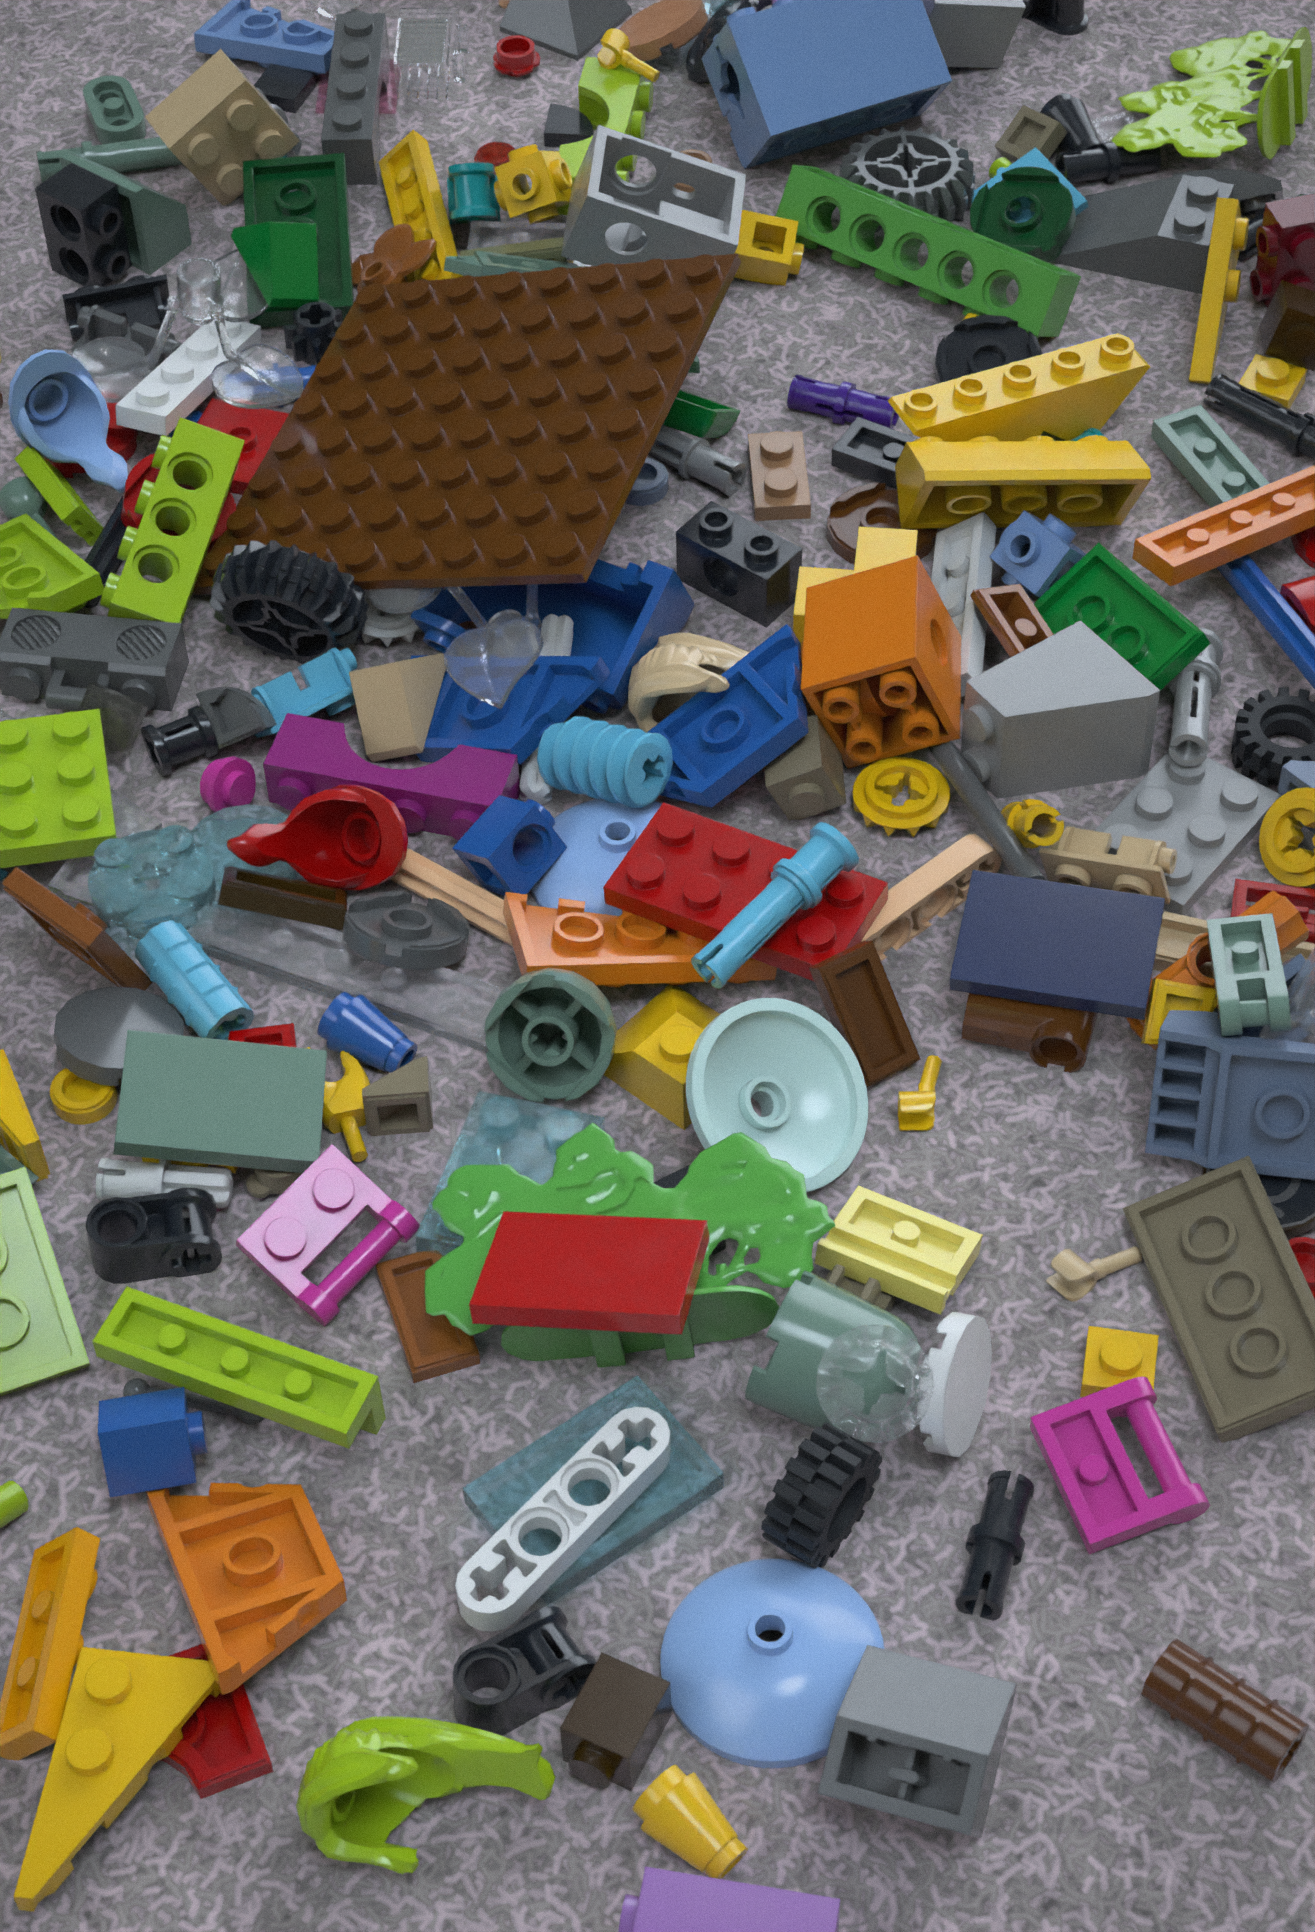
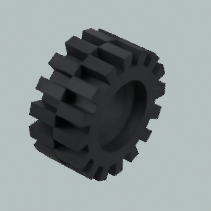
[1231,687,1315,791]
[761,1423,882,1569]

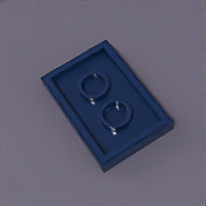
[950,870,1165,1020]

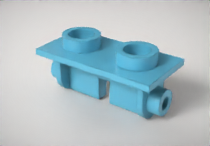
[251,647,358,738]

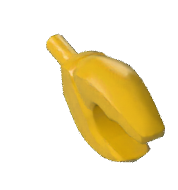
[306,1047,371,1162]

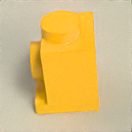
[732,210,804,286]

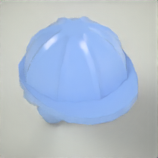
[8,349,128,493]

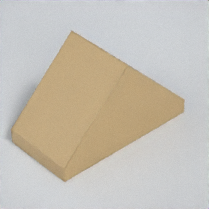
[349,653,448,762]

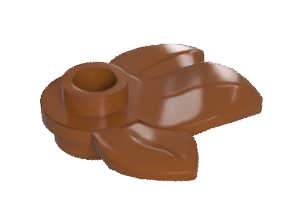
[352,224,437,293]

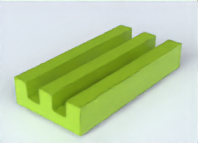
[14,446,104,546]

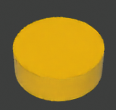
[50,1068,118,1125]

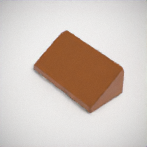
[970,584,1054,658]

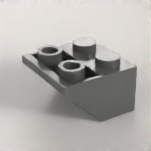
[817,1645,1017,1839]

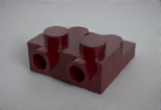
[1250,193,1315,309]

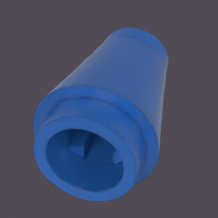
[317,992,418,1073]

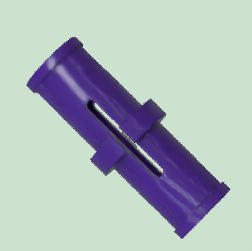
[787,374,899,429]

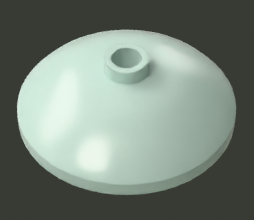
[686,998,868,1193]

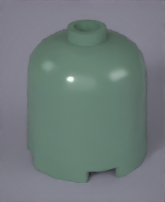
[745,1270,920,1442]

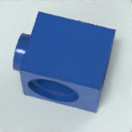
[452,795,567,896]

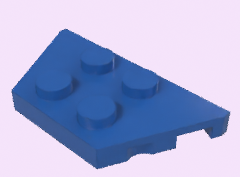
[647,624,809,808]
[410,655,610,765]

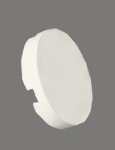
[917,1312,992,1457]

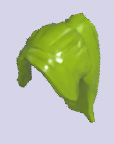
[296,1716,556,1875]

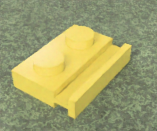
[814,1185,983,1315]

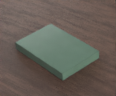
[113,1030,327,1173]

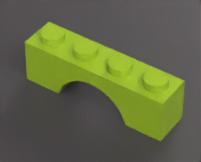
[557,57,653,216]

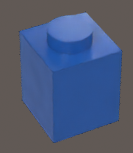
[98,1387,208,1497]

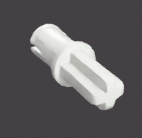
[96,1158,234,1208]

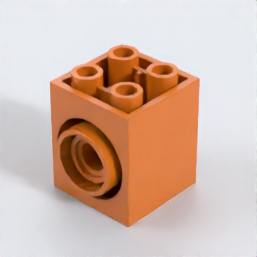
[801,555,961,769]

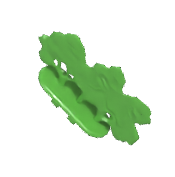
[425,1122,835,1368]

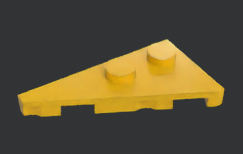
[1189,197,1249,384]
[13,1647,221,1912]

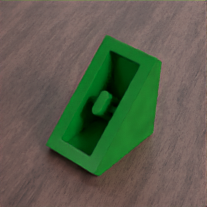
[231,222,319,307]

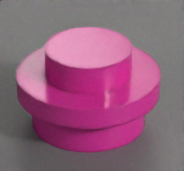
[200,756,256,817]

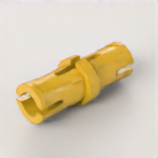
[1001,798,1064,849]

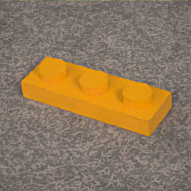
[0,1527,100,1760]

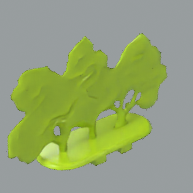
[1111,26,1312,160]

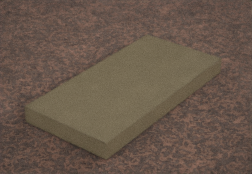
[1123,1155,1315,1443]

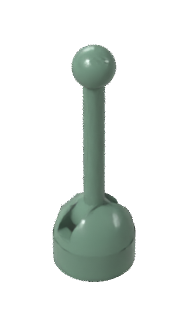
[0,477,60,541]

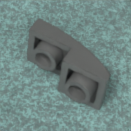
[1172,169,1283,215]

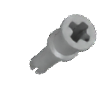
[1168,627,1223,766]

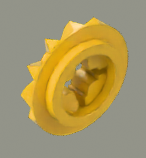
[853,757,950,837]
[1259,787,1315,888]

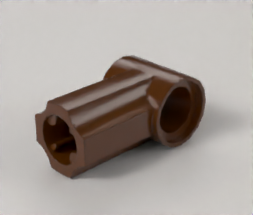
[961,993,1098,1073]

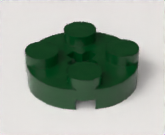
[970,166,1076,263]

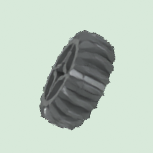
[839,126,976,233]

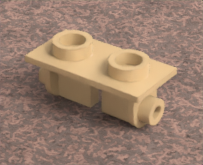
[1039,826,1177,904]

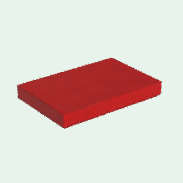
[469,1211,710,1335]

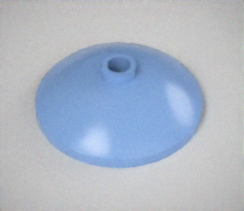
[531,799,662,916]
[660,1559,884,1768]

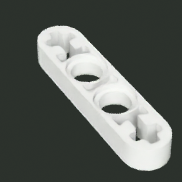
[455,1407,671,1632]

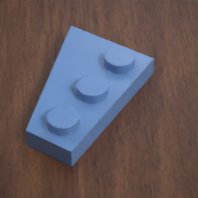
[194,0,334,75]

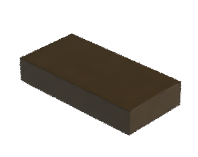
[218,866,347,930]

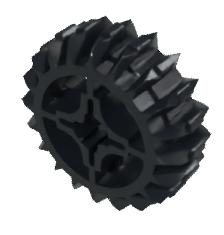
[209,540,369,664]

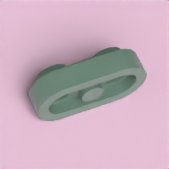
[83,75,147,144]

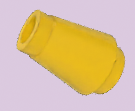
[632,1764,748,1879]

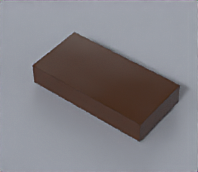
[809,941,921,1087]

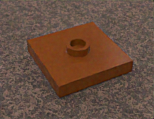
[2,867,152,991]

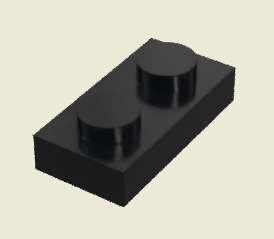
[831,417,918,489]

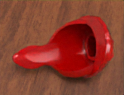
[227,784,408,890]

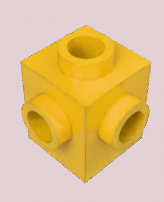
[494,144,572,225]

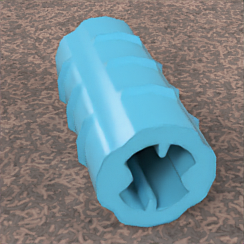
[135,920,254,1040]

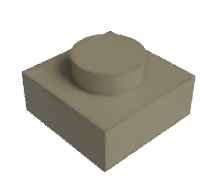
[994,105,1067,162]

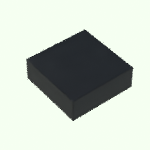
[254,64,316,114]

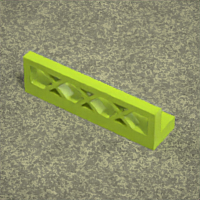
[92,1286,386,1449]

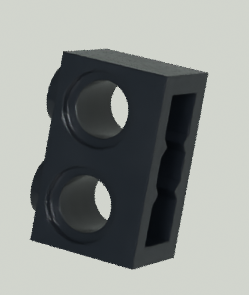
[35,163,132,287]

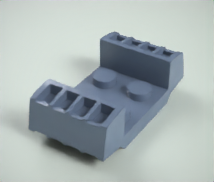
[1145,1010,1315,1180]

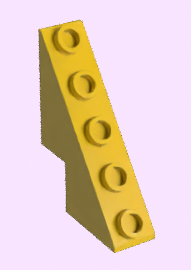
[888,333,1150,442]

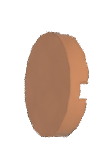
[619,0,708,61]

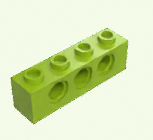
[99,417,245,623]

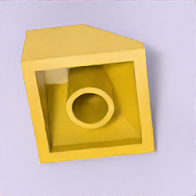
[604,985,720,1130]

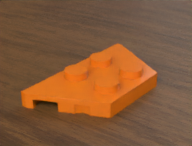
[145,1483,347,1695]

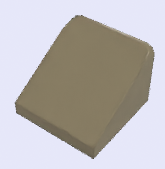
[362,1056,433,1136]

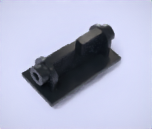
[62,274,176,341]

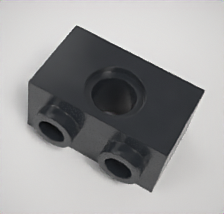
[676,501,802,628]

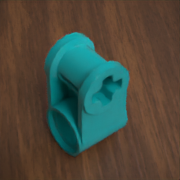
[447,163,501,224]

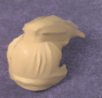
[628,633,815,733]

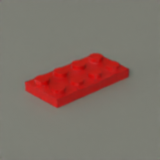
[603,802,888,981]

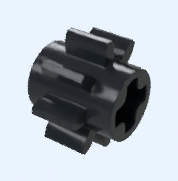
[283,302,343,365]

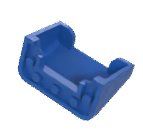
[410,559,695,714]

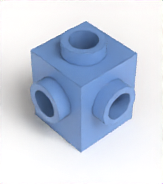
[990,510,1086,598]

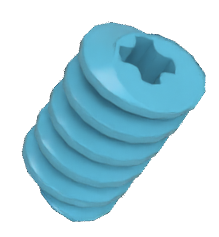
[537,716,673,808]

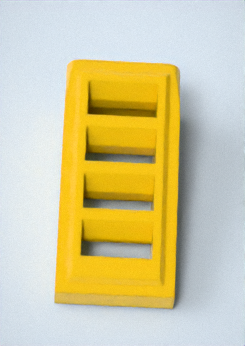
[0,1049,50,1182]

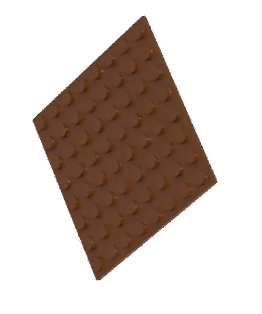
[193,253,741,595]

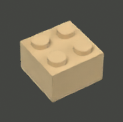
[145,49,300,206]

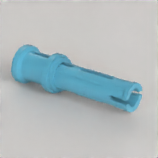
[691,822,859,989]

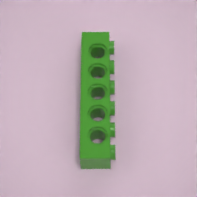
[776,164,1081,339]

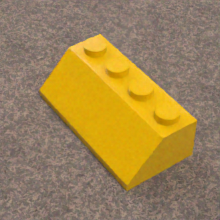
[895,435,1151,529]

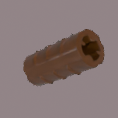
[1141,1638,1309,1783]

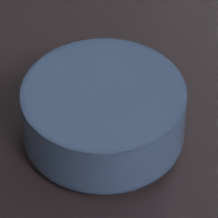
[625,457,669,506]

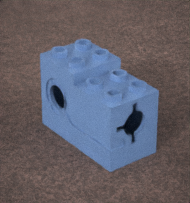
[702,0,952,169]

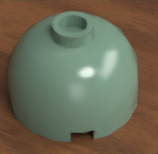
[484,968,617,1102]

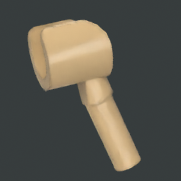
[1046,1246,1142,1302]

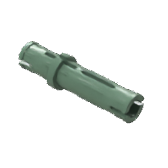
[36,137,184,183]

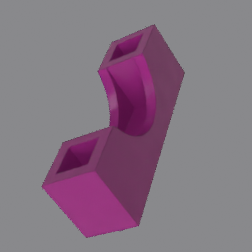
[263,713,520,841]

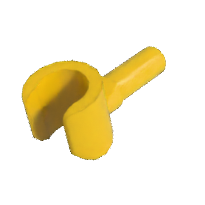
[597,28,660,83]
[898,1055,942,1131]

